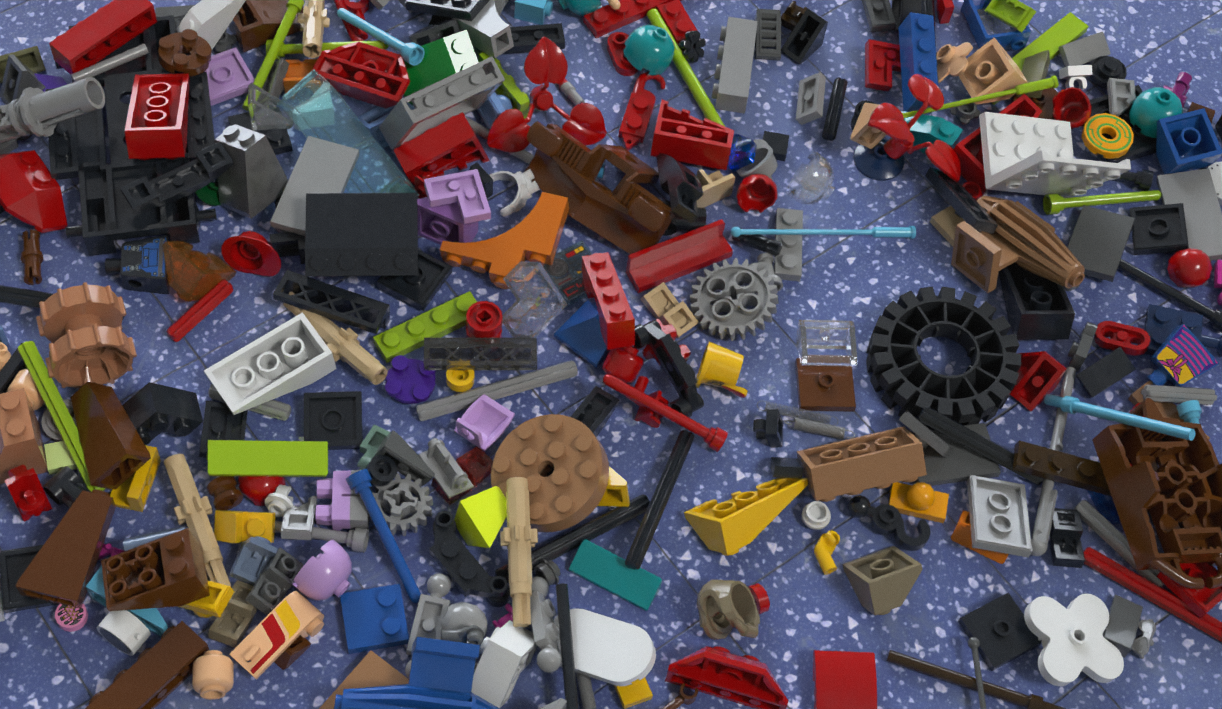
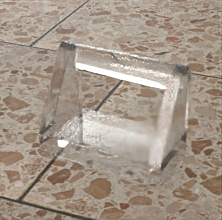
[796,320,857,366]

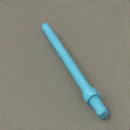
[1044,394,1195,441]

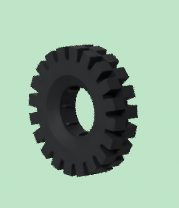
[866,286,1021,430]

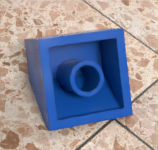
[1156,108,1222,174]

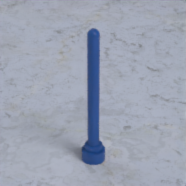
[346,469,421,603]

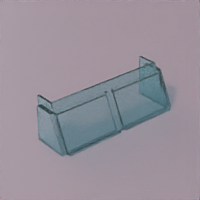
[277,69,419,196]

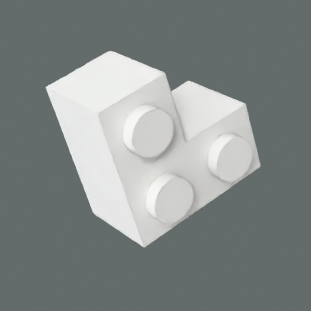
[471,620,538,708]

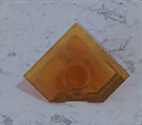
[163,241,237,302]

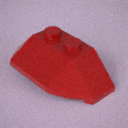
[310,41,410,109]
[0,150,68,233]
[665,646,789,709]

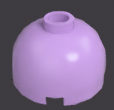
[292,540,352,601]

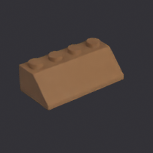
[797,426,927,502]

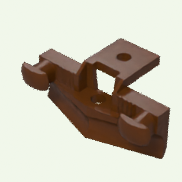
[524,121,675,254]

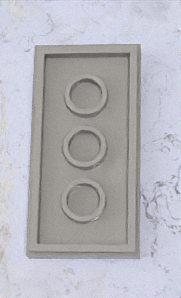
[270,136,359,236]
[1156,168,1222,261]

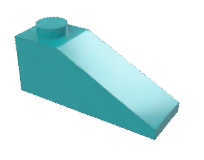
[901,111,964,154]

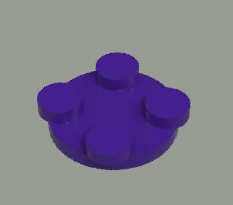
[385,355,436,404]

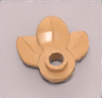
[936,42,973,83]

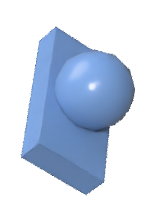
[477,92,513,130]

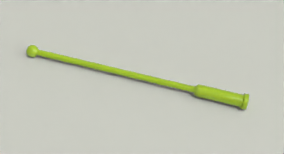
[902,75,1059,118]

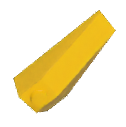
[684,477,808,556]

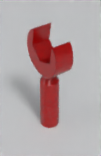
[344,0,369,40]

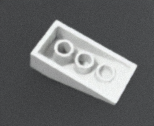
[204,312,336,415]

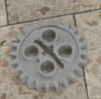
[690,258,779,341]

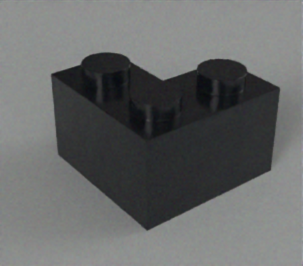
[122,382,203,445]

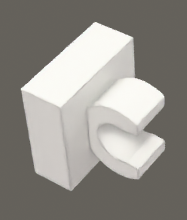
[1059,65,1092,90]

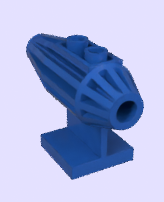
[334,637,500,709]

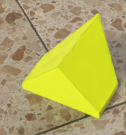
[454,486,507,548]

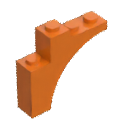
[440,192,569,289]

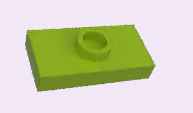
[984,0,1036,32]

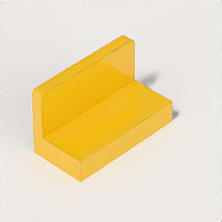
[110,445,161,512]

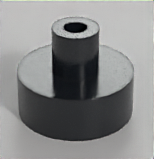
[366,455,397,487]

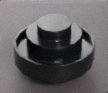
[1090,56,1127,89]

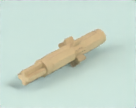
[298,0,330,58]
[283,292,388,385]
[164,454,232,588]
[500,477,538,628]

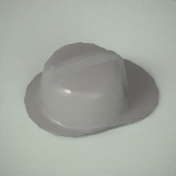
[732,139,778,180]

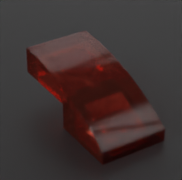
[431,447,493,505]

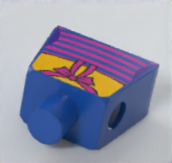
[1147,324,1219,387]

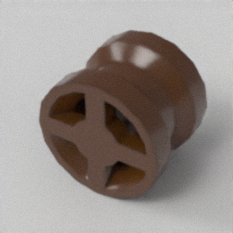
[207,476,243,510]

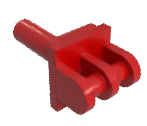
[620,376,669,428]

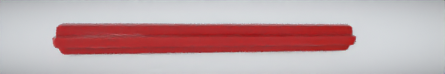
[1083,547,1222,642]

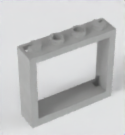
[379,56,505,150]

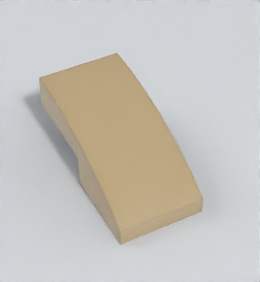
[640,282,699,338]

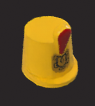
[696,341,748,398]

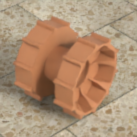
[36,282,137,388]

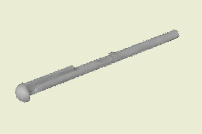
[1031,367,1076,556]

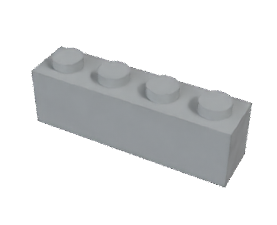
[712,17,758,113]

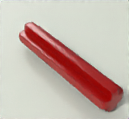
[166,279,233,342]

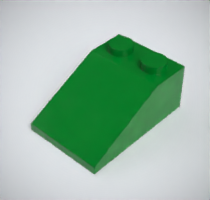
[400,30,479,105]

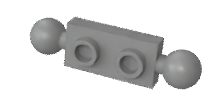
[405,573,451,679]
[530,576,562,673]

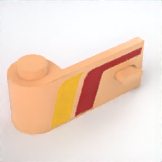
[229,591,324,680]

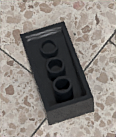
[998,263,1075,341]

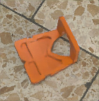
[283,59,320,96]

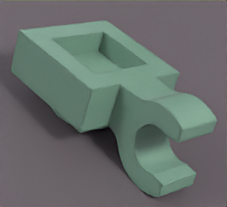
[357,424,390,470]

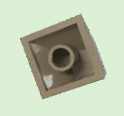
[842,546,923,616]

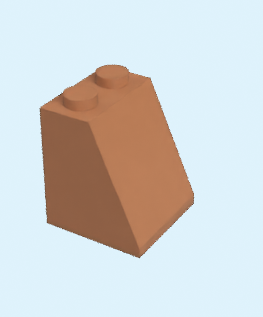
[0,388,48,484]

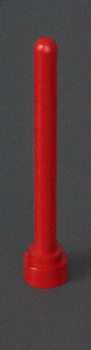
[603,374,728,452]

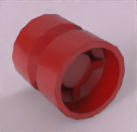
[466,301,502,352]

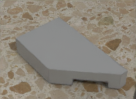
[1107,78,1136,116]
[281,496,317,540]

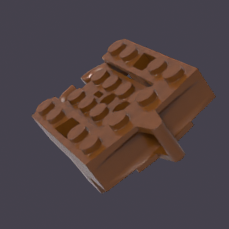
[1092,398,1222,590]

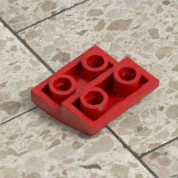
[813,650,877,709]

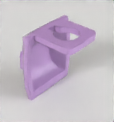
[454,394,515,451]

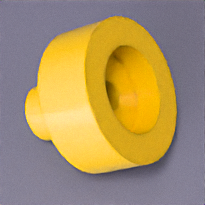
[446,362,475,392]

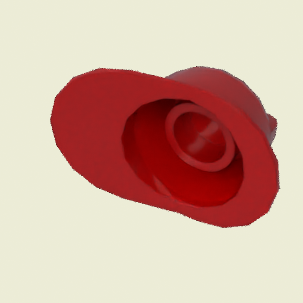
[221,231,281,276]

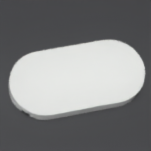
[553,609,656,686]

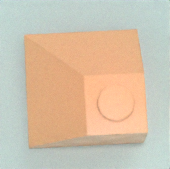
[959,38,1028,105]

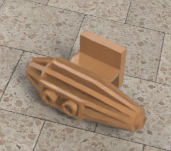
[951,196,1085,293]

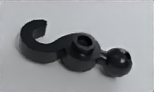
[848,495,931,551]

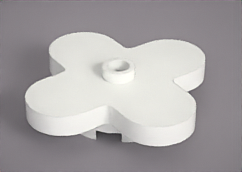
[1024,594,1124,686]

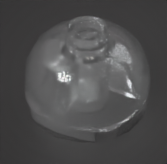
[785,152,835,205]

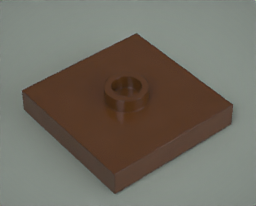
[795,358,856,412]

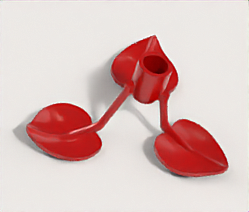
[487,37,607,152]
[868,74,961,182]

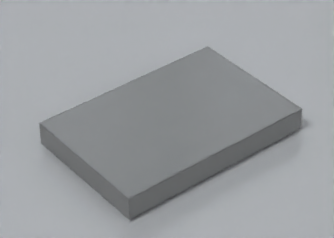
[967,475,1032,558]

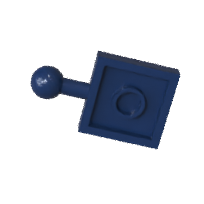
[1144,304,1222,355]

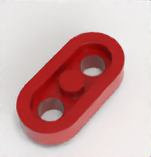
[607,32,639,76]
[1094,321,1150,356]

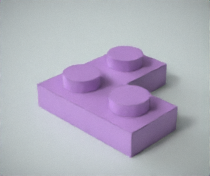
[424,169,491,224]

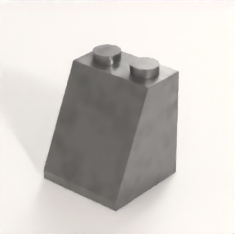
[215,124,288,219]

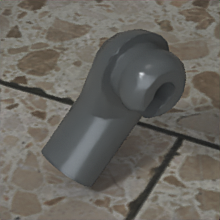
[441,625,484,645]

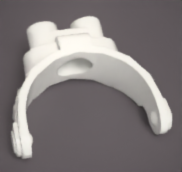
[489,169,540,217]

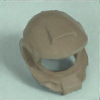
[697,579,760,640]

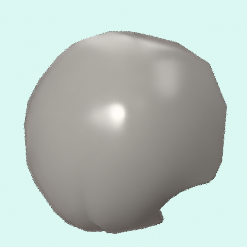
[441,602,487,637]

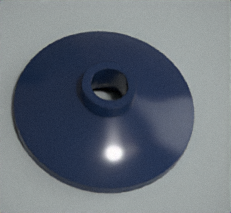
[854,139,905,181]

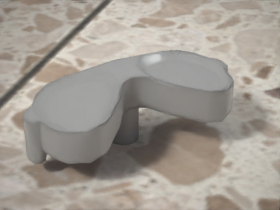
[1132,619,1156,659]

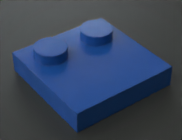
[340,584,409,654]

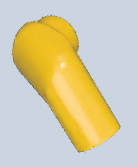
[814,530,840,575]

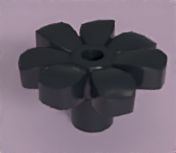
[678,30,706,62]

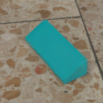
[569,539,662,611]

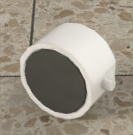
[96,610,151,656]

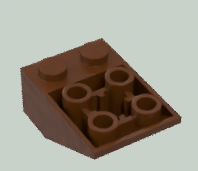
[228,0,303,52]
[101,528,210,611]

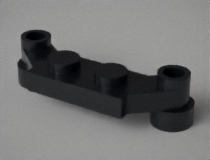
[634,320,704,417]
[429,510,510,607]

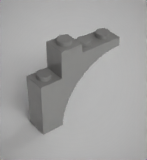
[452,0,514,58]

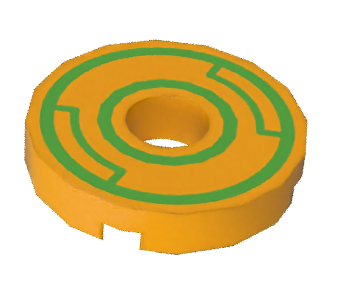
[1081,113,1134,159]

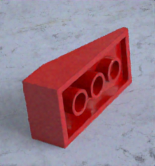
[125,73,189,160]

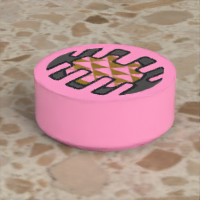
[55,604,88,632]

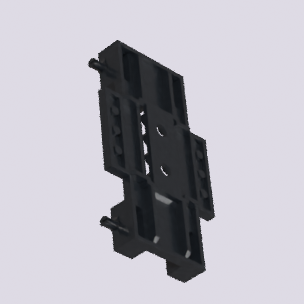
[45,15,217,256]

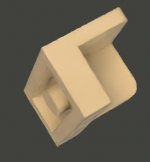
[697,169,735,208]

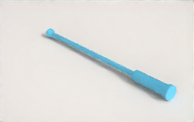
[731,226,916,239]

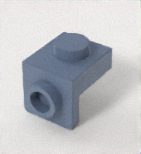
[229,536,278,585]

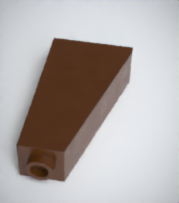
[70,381,151,490]
[16,489,116,609]

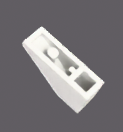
[176,0,246,50]

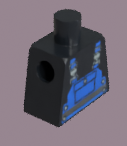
[105,235,171,294]

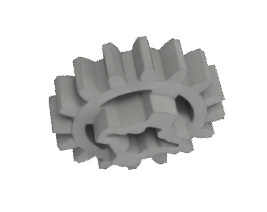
[372,473,433,536]

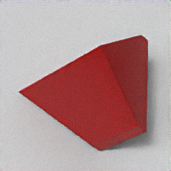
[1010,351,1067,411]

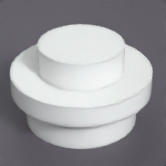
[802,501,831,530]

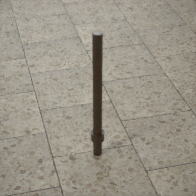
[886,650,1066,709]

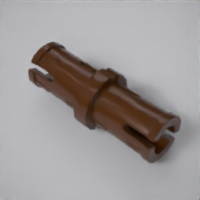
[20,230,44,285]

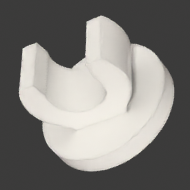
[265,484,294,517]

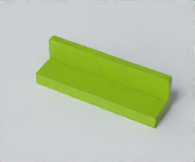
[207,440,328,477]

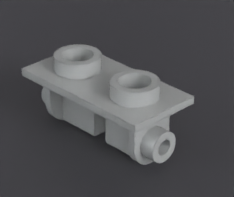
[418,438,474,498]

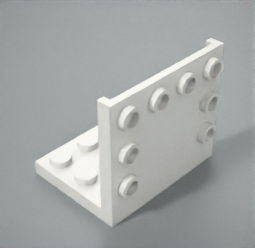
[979,112,1131,197]

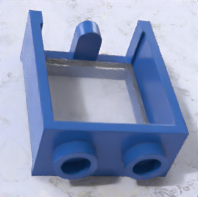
[960,0,1031,51]

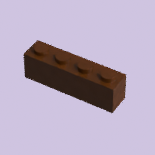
[85,621,209,709]

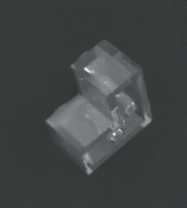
[502,261,568,341]

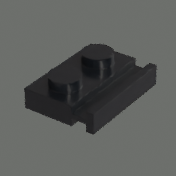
[199,401,248,458]

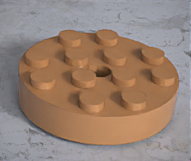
[491,414,609,532]

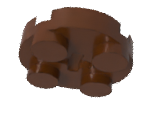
[158,29,212,76]

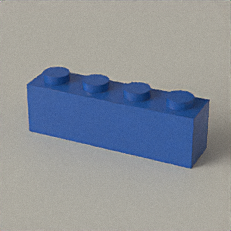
[898,12,938,115]

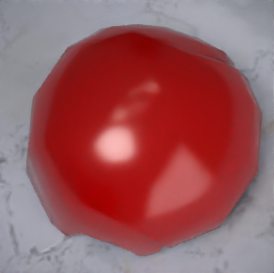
[1052,87,1091,129]
[737,173,778,213]
[1167,248,1212,288]
[238,476,286,506]

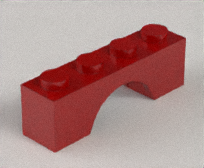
[582,252,635,350]

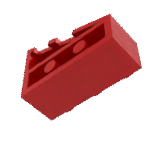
[650,99,734,170]
[394,112,490,186]

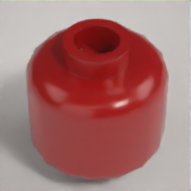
[602,346,644,383]

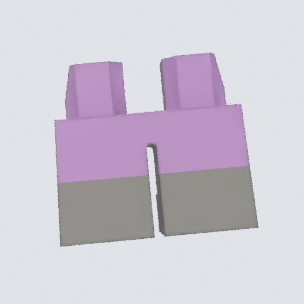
[316,470,369,531]

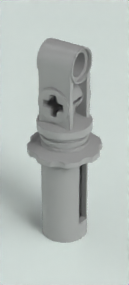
[0,77,105,143]

